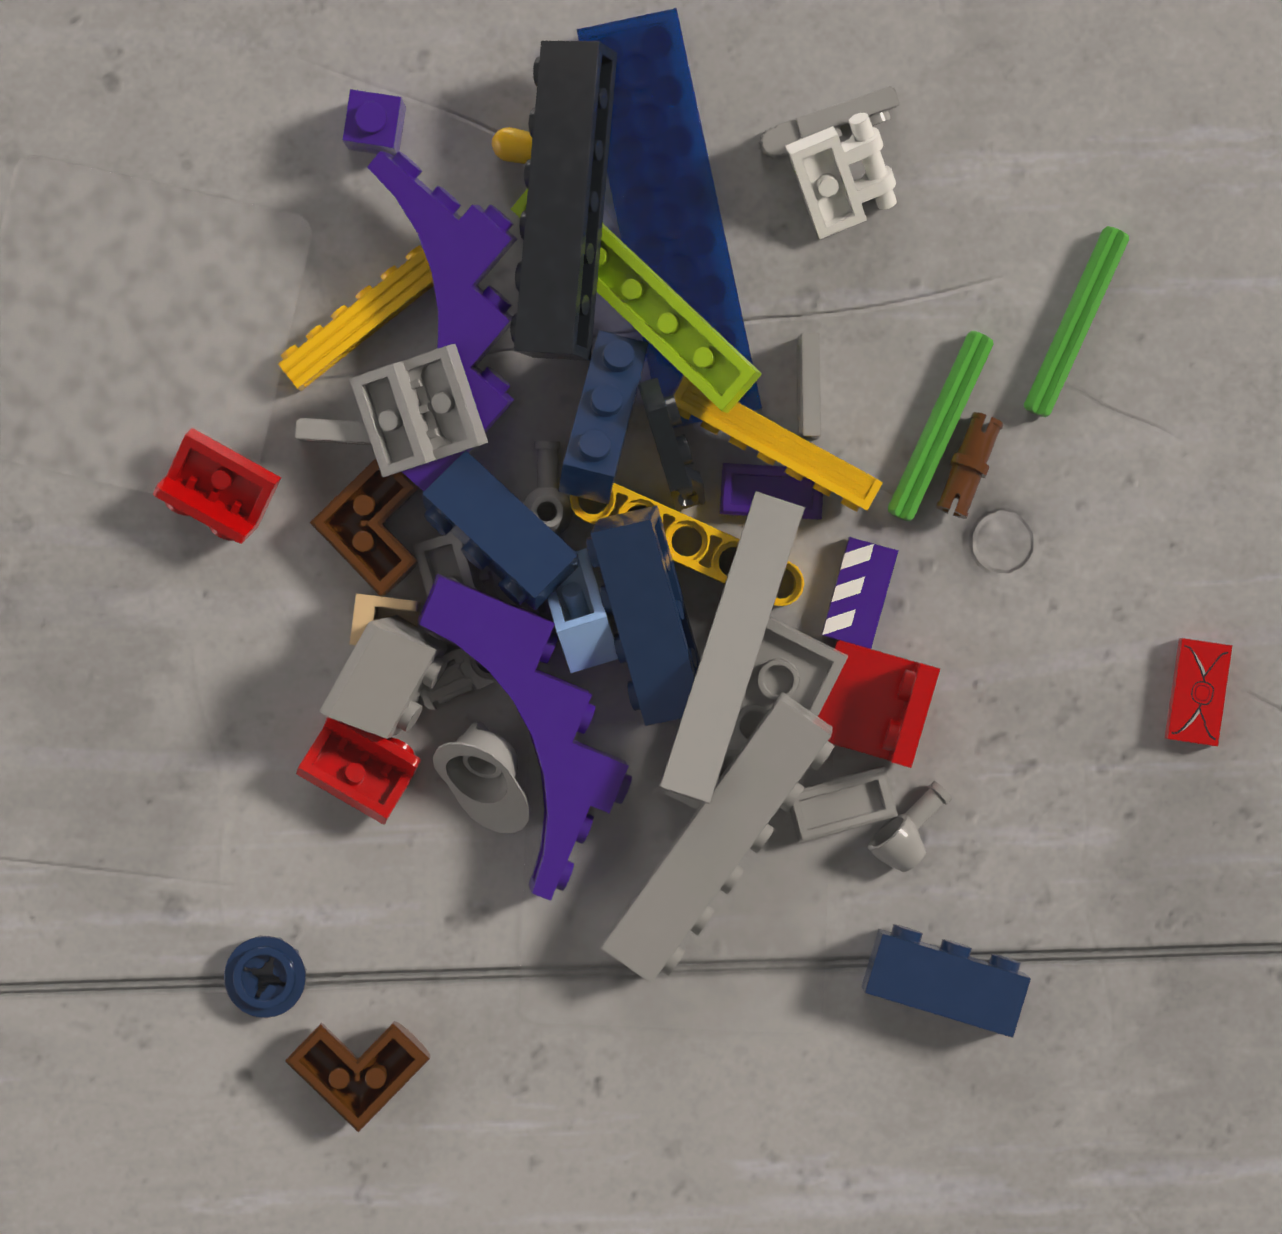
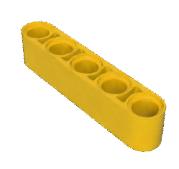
[570,483,804,607]

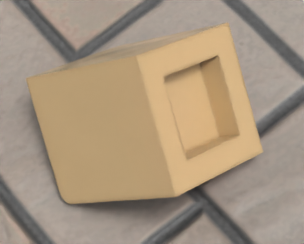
[349,593,421,645]

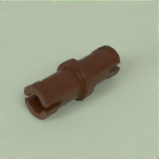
[936,412,1004,519]

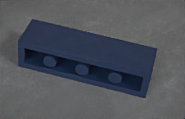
[586,505,700,726]

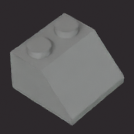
[319,615,449,739]

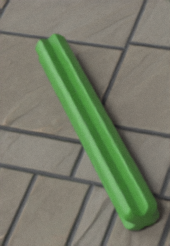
[1024,226,1129,418]
[888,331,994,521]

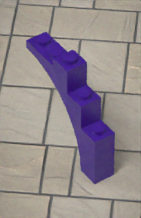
[367,151,517,491]
[418,573,632,901]

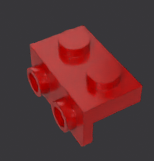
[153,428,282,544]
[296,717,421,825]

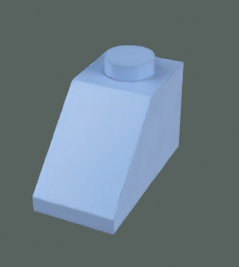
[548,548,618,673]

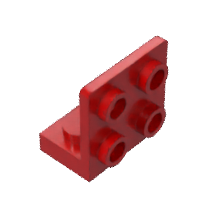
[818,640,940,768]

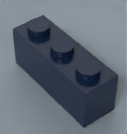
[558,330,649,504]
[422,451,578,610]
[861,924,1031,1038]

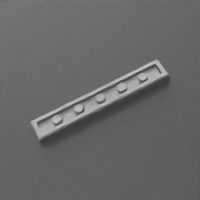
[659,491,805,804]

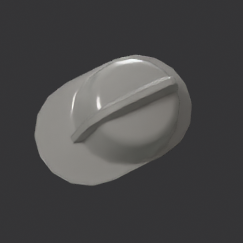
[433,722,530,833]

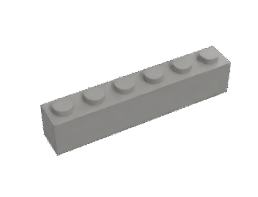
[601,692,834,984]

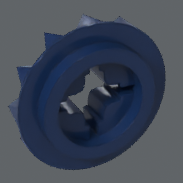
[224,935,307,1018]

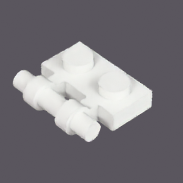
[785,113,897,239]

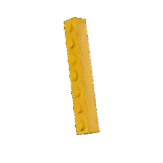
[278,245,434,391]
[673,375,883,512]

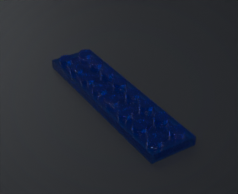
[576,8,762,429]

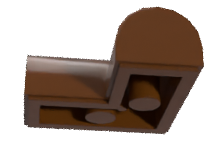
[309,458,420,597]
[285,1021,431,1132]

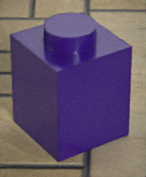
[342,89,406,157]

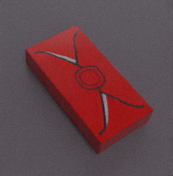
[1164,638,1233,746]

